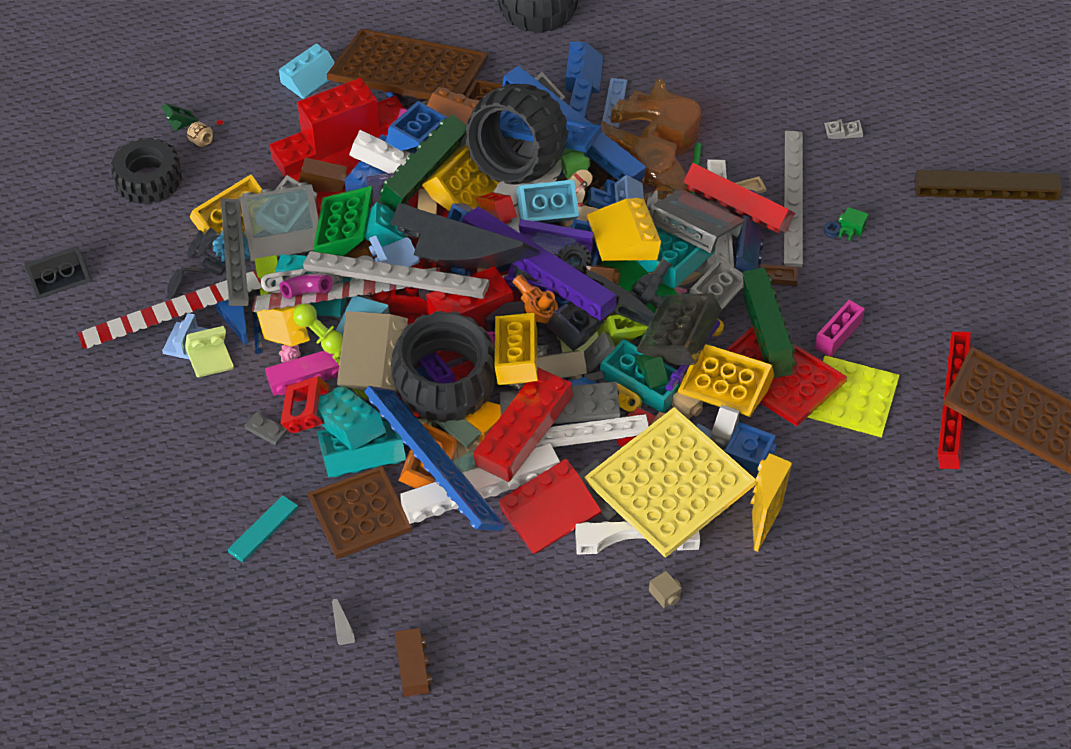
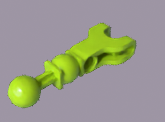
[293,303,369,400]

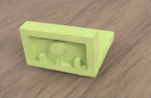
[185,326,234,377]

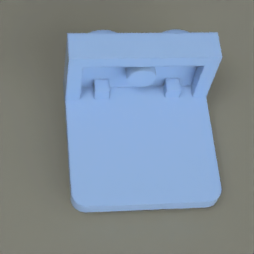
[369,236,420,267]

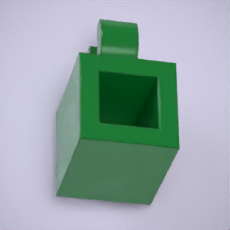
[838,207,868,241]

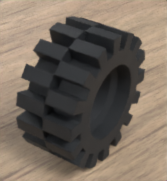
[557,243,592,275]

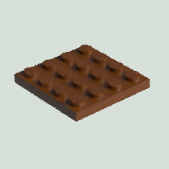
[307,466,412,560]

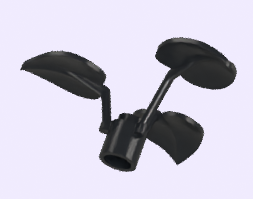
[167,228,225,300]

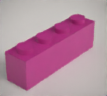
[265,351,339,396]

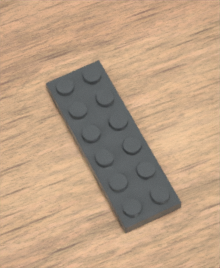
[500,382,620,424]

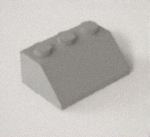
[685,258,743,313]

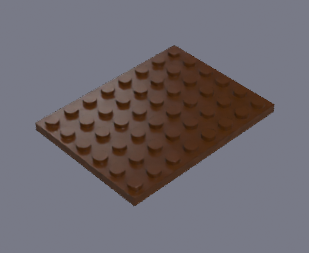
[327,28,488,100]

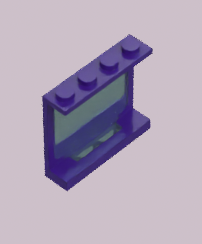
[503,219,595,301]

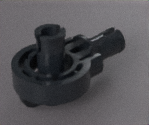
[629,258,672,309]

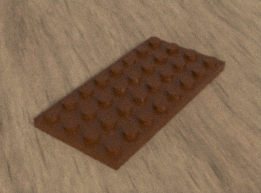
[943,346,1071,474]

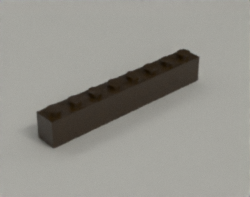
[914,170,1062,201]

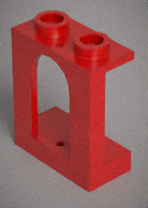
[280,376,329,433]

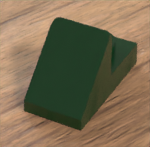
[162,103,198,131]
[635,351,669,390]

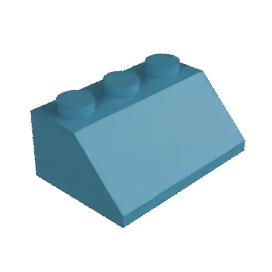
[279,43,335,99]

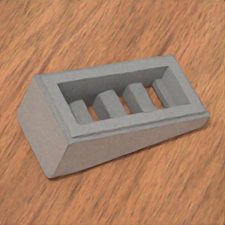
[332,599,355,645]

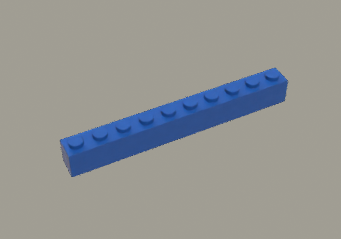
[502,66,646,182]

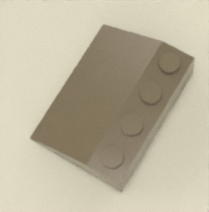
[337,311,408,393]

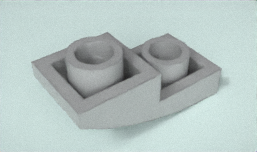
[824,119,863,139]

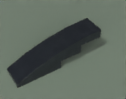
[586,270,655,327]

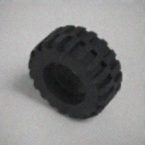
[111,138,182,204]

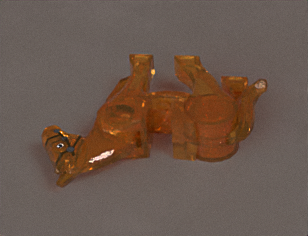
[600,78,702,209]

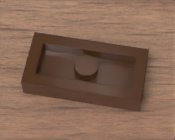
[761,264,798,286]

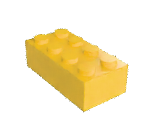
[495,313,538,385]

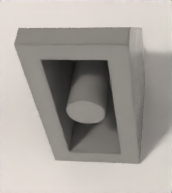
[711,404,740,449]

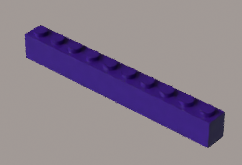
[462,207,616,321]

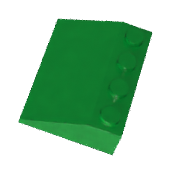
[313,186,373,256]

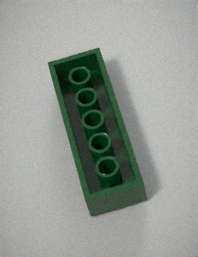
[379,114,467,212]
[743,268,795,378]

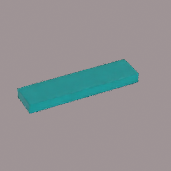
[228,495,298,563]

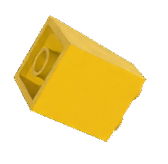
[257,304,310,346]

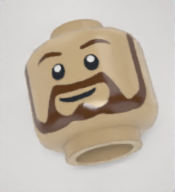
[187,122,213,147]

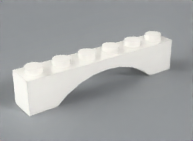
[575,521,700,554]

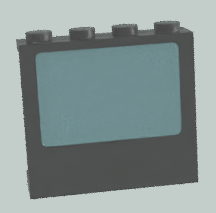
[239,182,319,263]
[650,189,745,253]

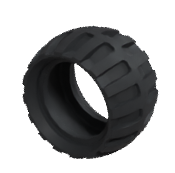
[465,84,568,184]
[391,311,497,423]

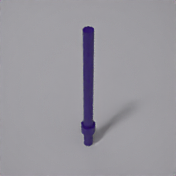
[666,320,720,391]

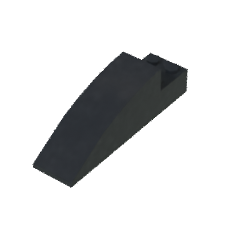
[391,203,540,269]

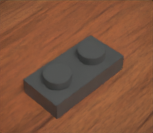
[584,332,615,372]
[244,412,288,445]

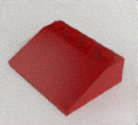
[498,459,602,555]

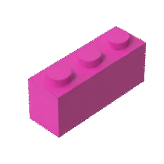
[815,300,865,357]

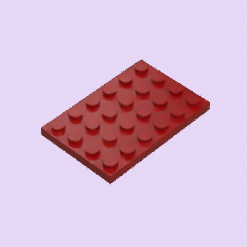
[726,327,847,426]

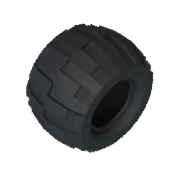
[497,0,579,33]

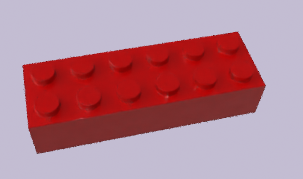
[683,163,796,233]
[473,367,573,482]

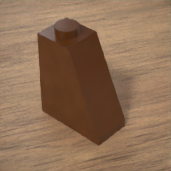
[298,158,349,192]

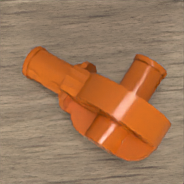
[512,274,558,324]

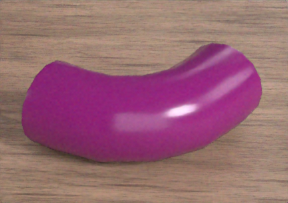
[279,274,333,299]

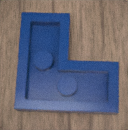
[588,179,616,209]

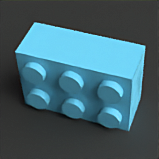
[516,180,579,223]

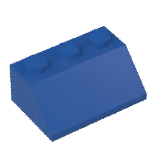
[566,41,603,93]
[386,101,448,151]

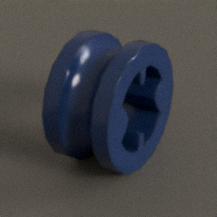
[824,221,841,238]

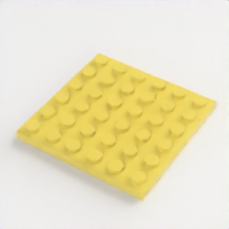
[584,407,756,558]

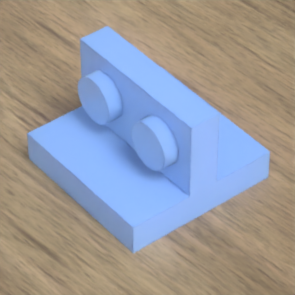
[162,313,208,360]

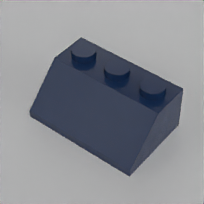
[734,216,764,273]

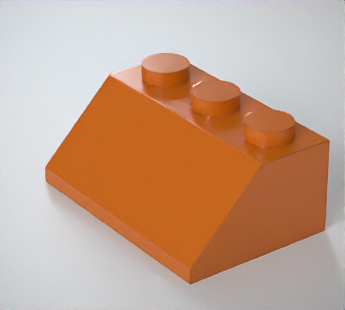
[398,423,458,488]

